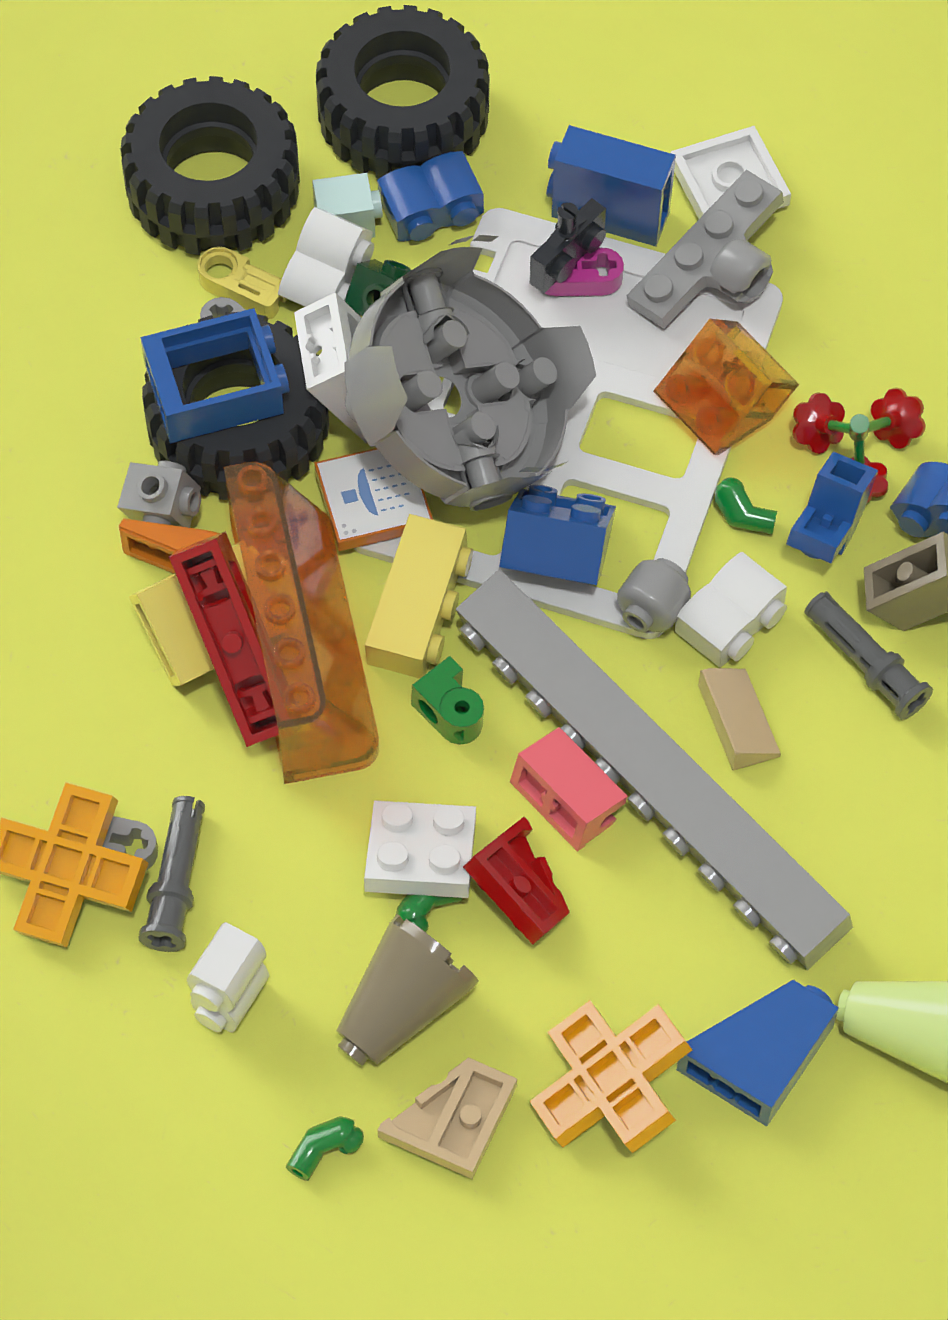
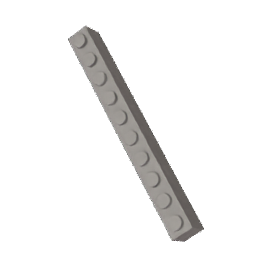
[456,569,853,970]

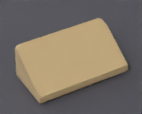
[698,668,781,770]

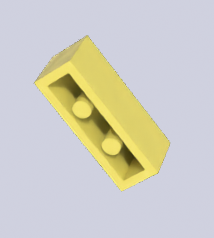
[365,514,473,678]

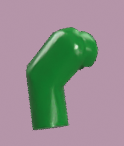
[715,477,777,535]
[286,1116,364,1181]

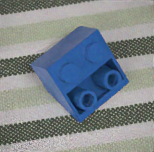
[499,485,616,585]

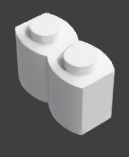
[278,207,374,307]
[675,552,787,668]
[187,922,269,1032]

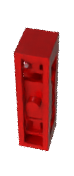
[169,531,302,747]

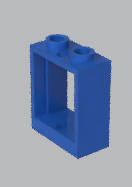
[140,308,290,443]

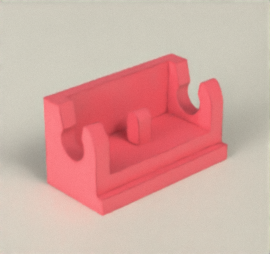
[510,727,628,852]

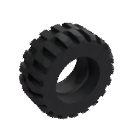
[316,5,490,178]
[120,76,300,255]
[142,312,329,501]

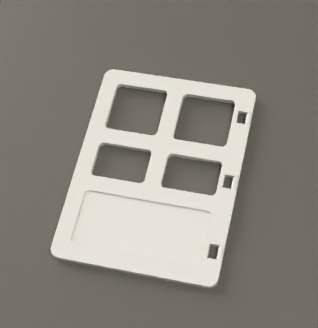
[354,208,783,639]

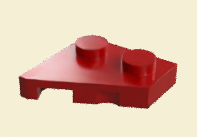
[463,817,570,945]

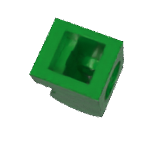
[411,656,484,745]

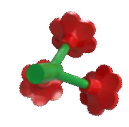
[793,388,926,503]

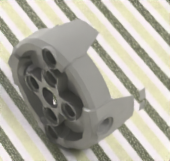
[344,235,596,511]

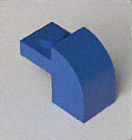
[786,451,878,563]

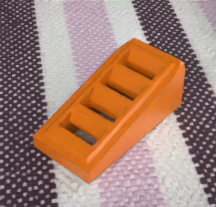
[119,518,220,574]

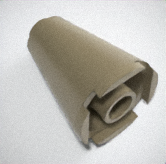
[336,914,479,1066]

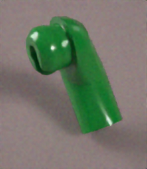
[396,894,462,932]

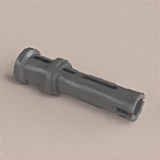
[804,591,933,720]
[138,796,205,952]

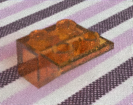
[653,319,799,455]

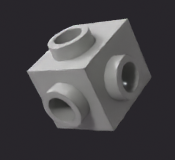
[117,461,201,528]

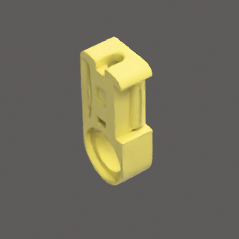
[198,247,287,320]

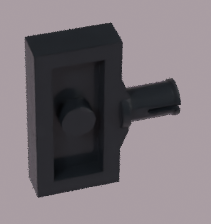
[529,198,606,294]

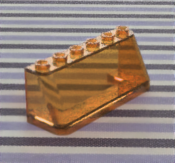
[224,462,379,784]

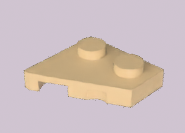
[378,1057,517,1179]

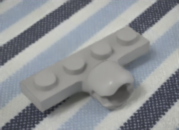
[626,169,784,329]

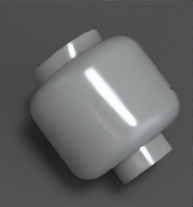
[617,558,691,633]

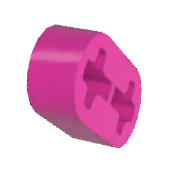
[545,247,624,297]

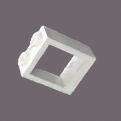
[294,293,367,443]

